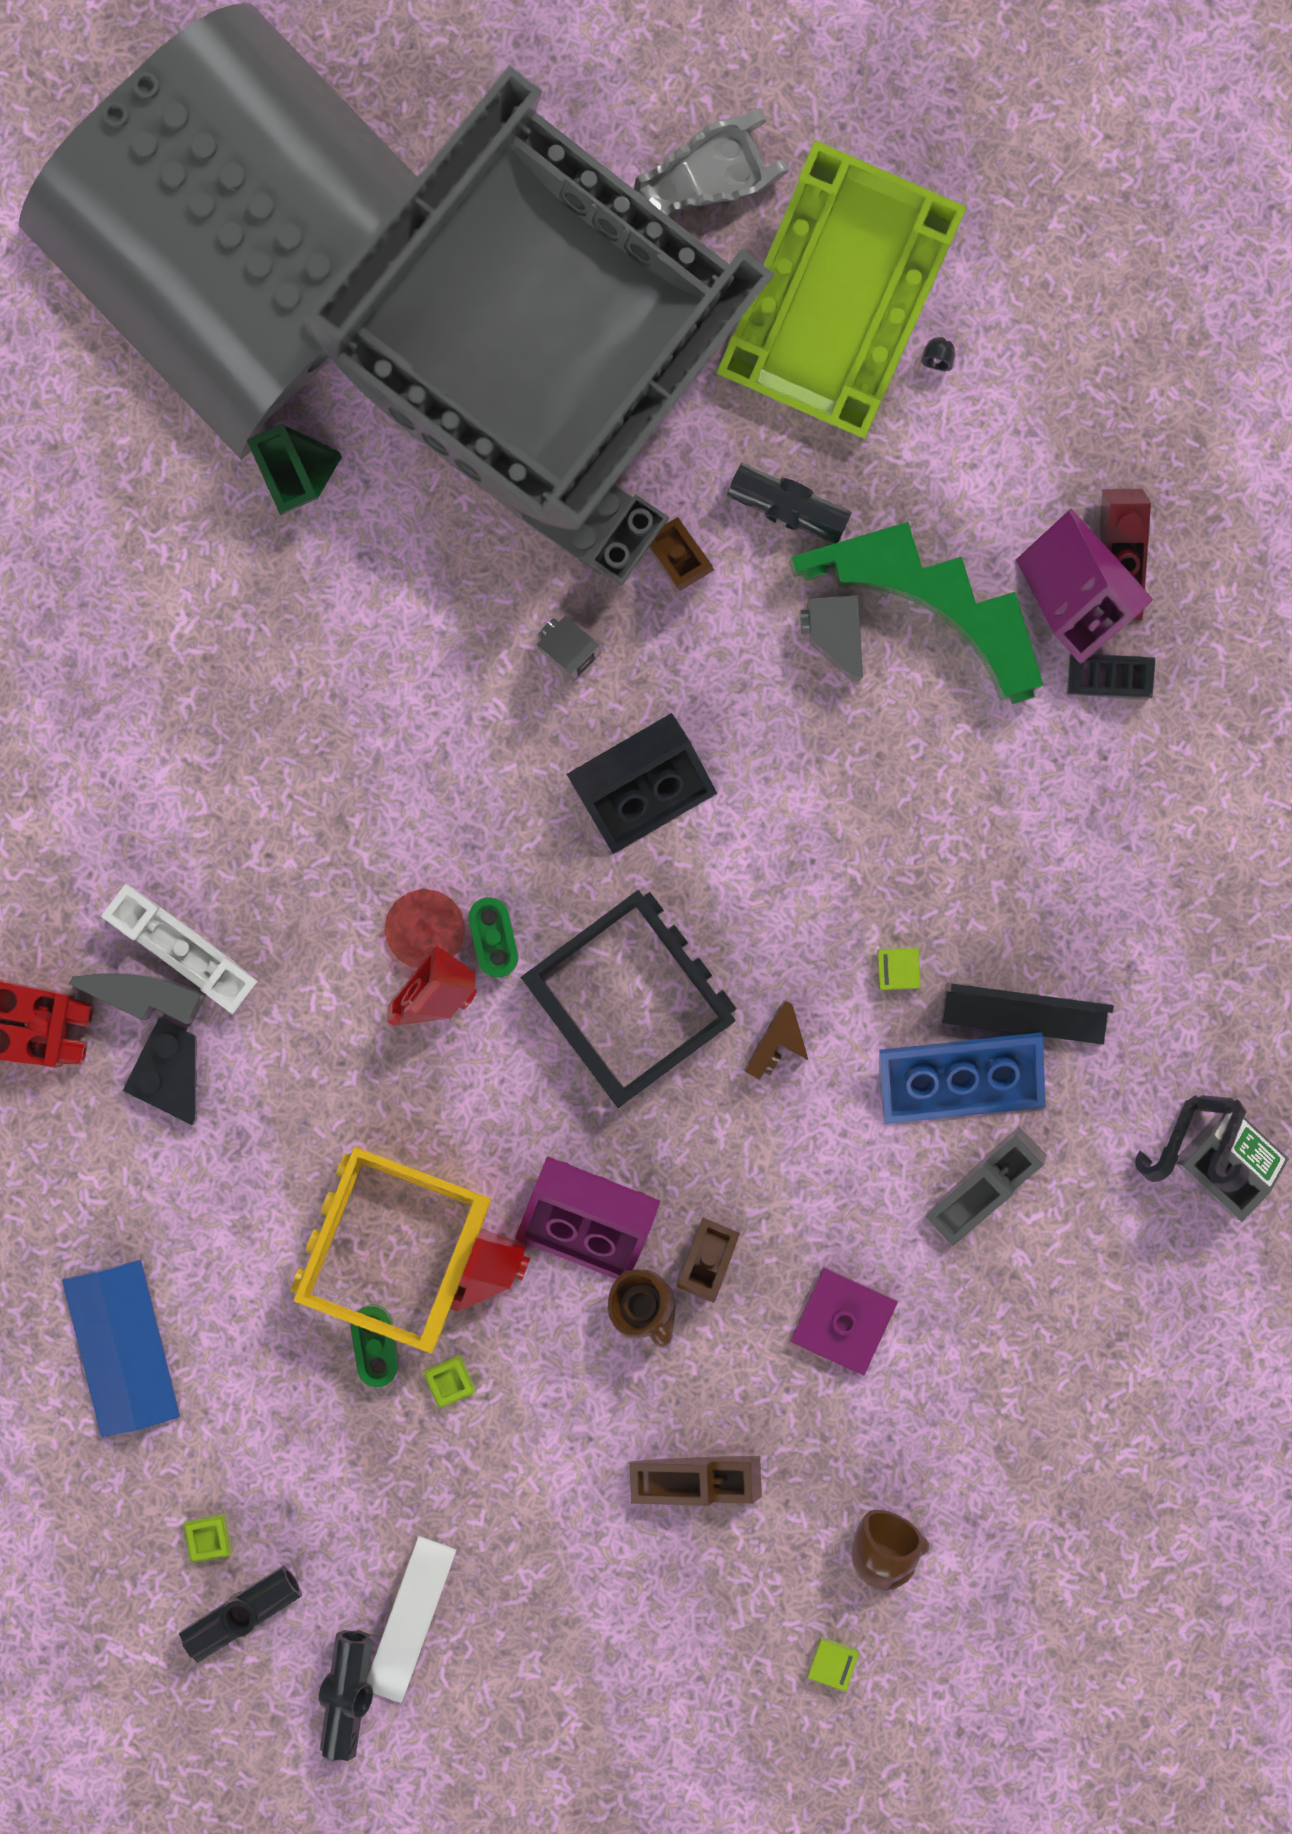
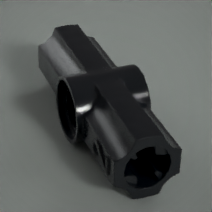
[727,463,852,544]
[179,1565,302,1663]
[319,1630,373,1761]

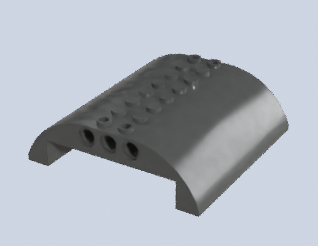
[19,3,417,460]
[305,65,774,529]

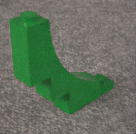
[789,522,1044,705]

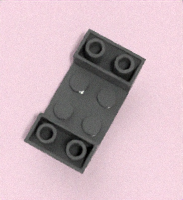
[488,484,669,585]

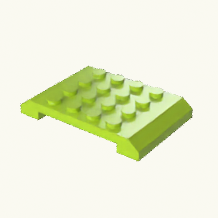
[716,140,967,439]

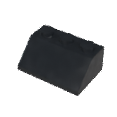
[566,713,718,854]

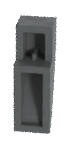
[69,973,206,1024]
[925,1126,1047,1246]

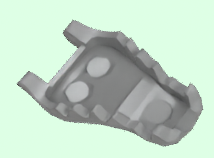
[634,108,789,216]

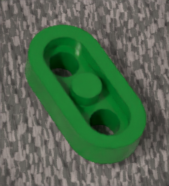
[468,897,519,978]
[350,1304,399,1387]

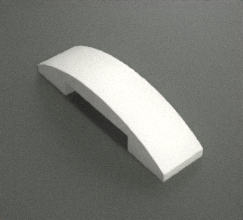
[101,884,258,1014]
[366,1536,457,1703]

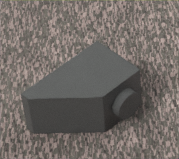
[800,596,863,681]
[537,616,601,682]

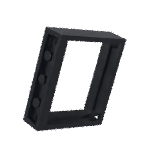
[520,889,737,1108]

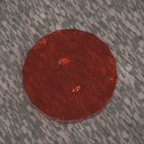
[384,889,466,968]

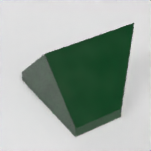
[247,423,342,515]

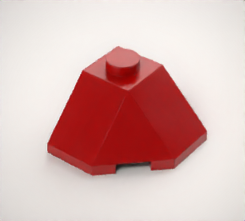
[387,945,477,1026]
[450,1229,531,1312]

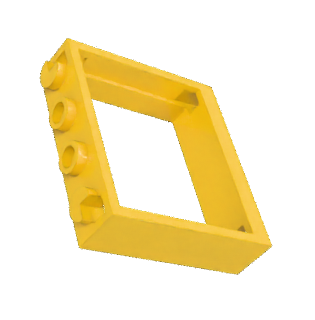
[290,1146,492,1354]

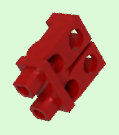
[0,979,94,1068]

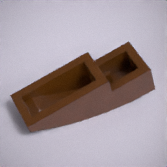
[630,1456,762,1506]

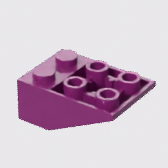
[1016,508,1154,664]

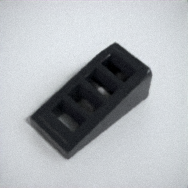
[1067,654,1155,700]

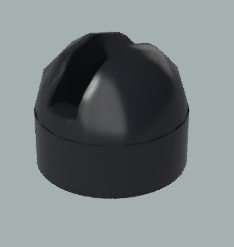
[921,337,955,372]

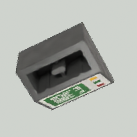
[1176,1113,1289,1222]

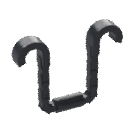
[1135,1095,1250,1192]

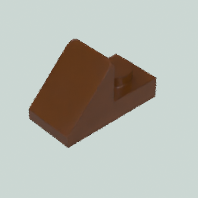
[649,517,714,592]
[744,1000,808,1080]
[676,1218,740,1303]

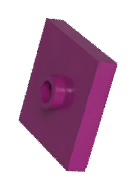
[790,1267,898,1376]

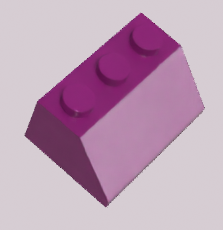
[515,1156,661,1279]

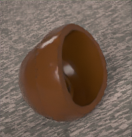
[608,1269,676,1347]
[851,1509,930,1591]

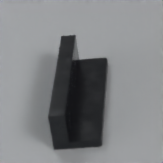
[942,983,1114,1045]

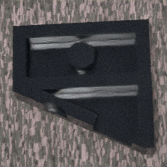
[122,1018,197,1125]

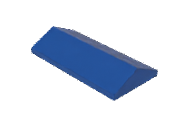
[879,1033,1046,1124]
[62,1260,180,1437]

